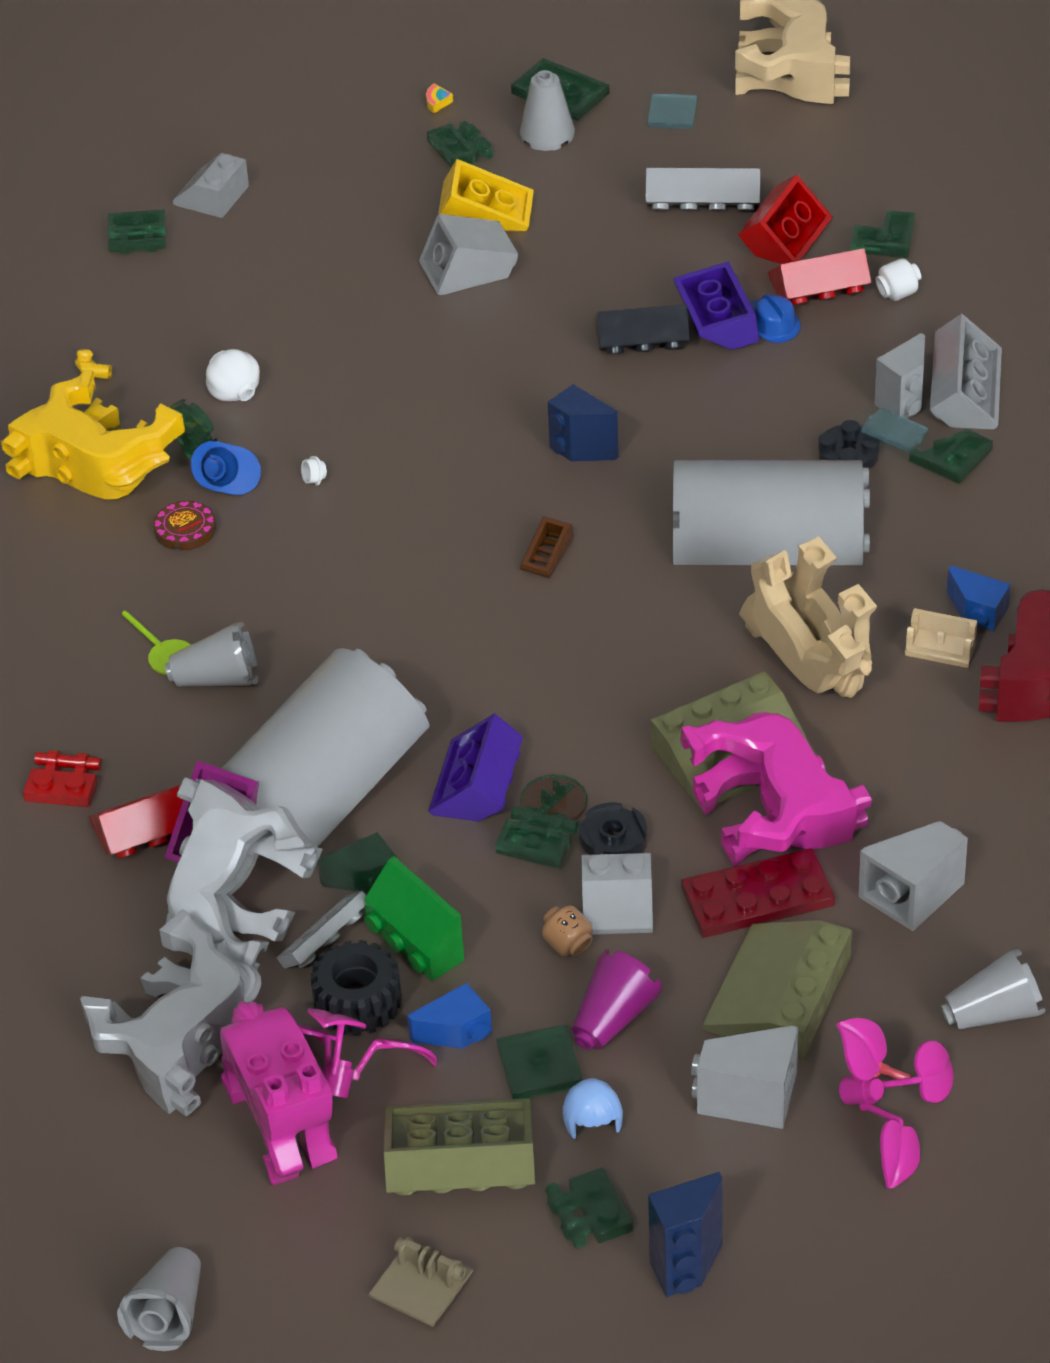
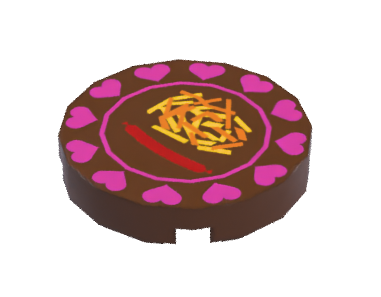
[153,501,216,550]

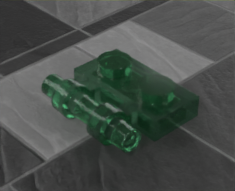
[427,121,494,168]
[108,209,166,254]
[495,806,579,869]
[545,1167,633,1249]

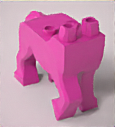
[680,712,872,867]
[220,1001,338,1186]

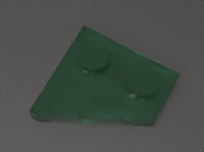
[909,429,993,484]

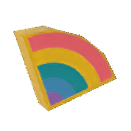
[426,83,453,114]

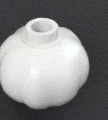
[206,349,260,401]

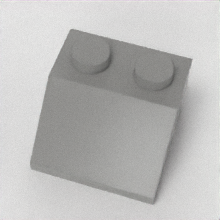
[173,153,249,218]
[875,333,925,423]
[582,853,653,934]

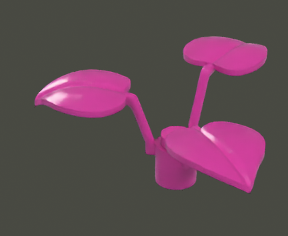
[298,1008,437,1099]
[836,1018,954,1189]

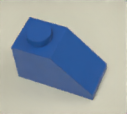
[947,566,1010,631]
[407,983,492,1049]

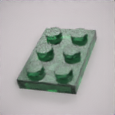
[511,58,610,121]

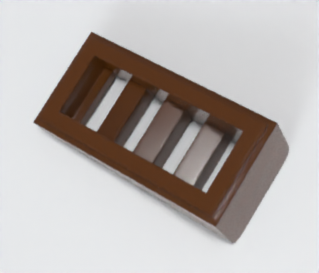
[520,516,574,578]

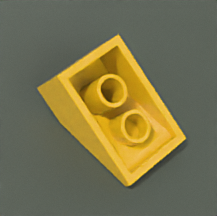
[438,159,534,231]

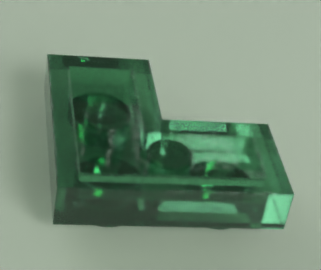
[850,210,915,257]

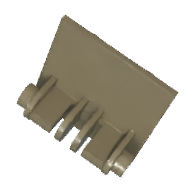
[369,1237,473,1327]

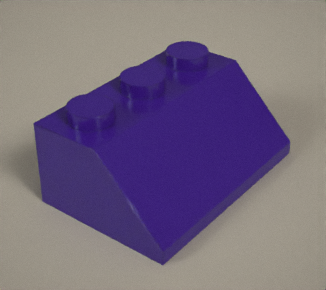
[673,261,759,350]
[428,713,523,822]

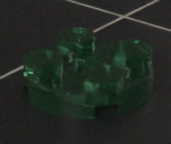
[169,399,217,459]

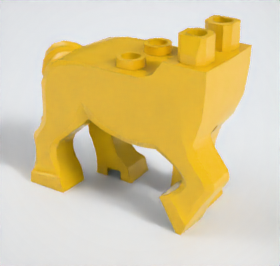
[1,369,185,499]

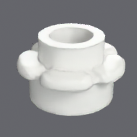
[301,456,327,486]

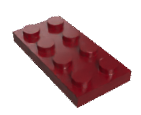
[681,848,835,938]

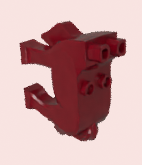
[978,589,1050,722]

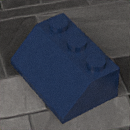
[648,1171,722,1297]

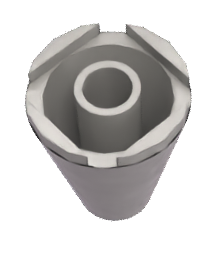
[520,70,575,151]
[165,622,258,687]
[941,947,1046,1030]
[117,1247,201,1352]

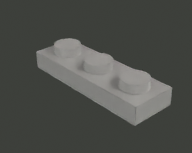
[276,891,366,969]

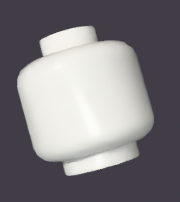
[876,258,921,301]

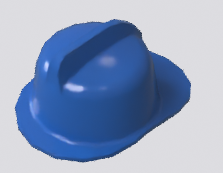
[749,294,800,343]
[191,441,261,495]

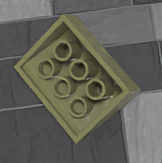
[650,671,816,810]
[702,920,852,1060]
[384,1098,535,1195]

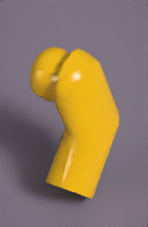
[75,349,112,380]

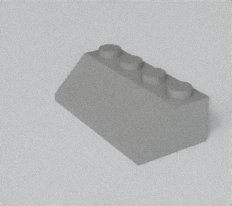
[646,168,761,211]
[930,313,1002,430]

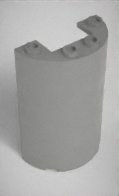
[673,460,870,565]
[221,648,430,847]

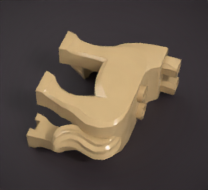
[735,0,850,104]
[739,536,877,698]

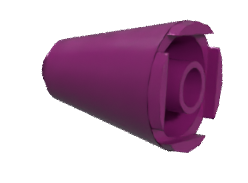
[572,949,663,1050]

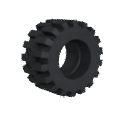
[310,940,402,1036]

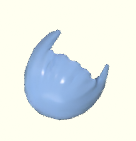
[562,1078,623,1139]

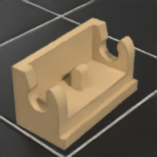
[905,608,977,668]

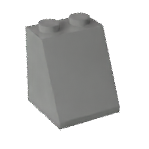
[419,214,518,295]
[858,821,968,931]
[691,1026,798,1129]

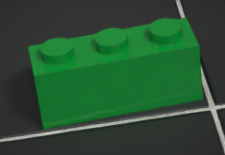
[364,856,464,982]

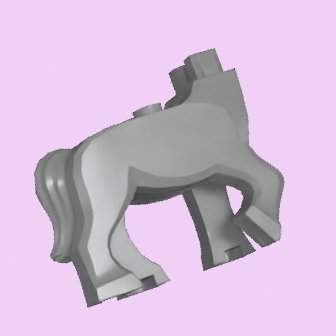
[166,777,323,971]
[80,909,261,1116]

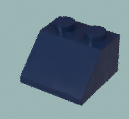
[548,384,619,462]

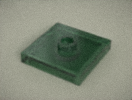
[497,1024,583,1099]

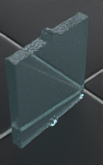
[647,93,697,130]
[861,408,929,452]

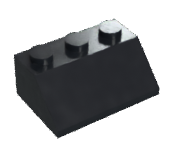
[595,304,690,354]

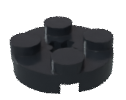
[818,420,880,469]
[579,802,647,855]

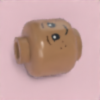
[542,905,593,957]

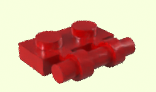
[23,750,102,807]

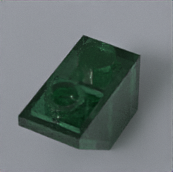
[318,832,398,894]

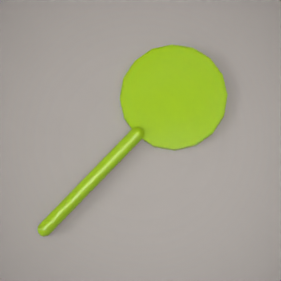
[122,610,191,675]

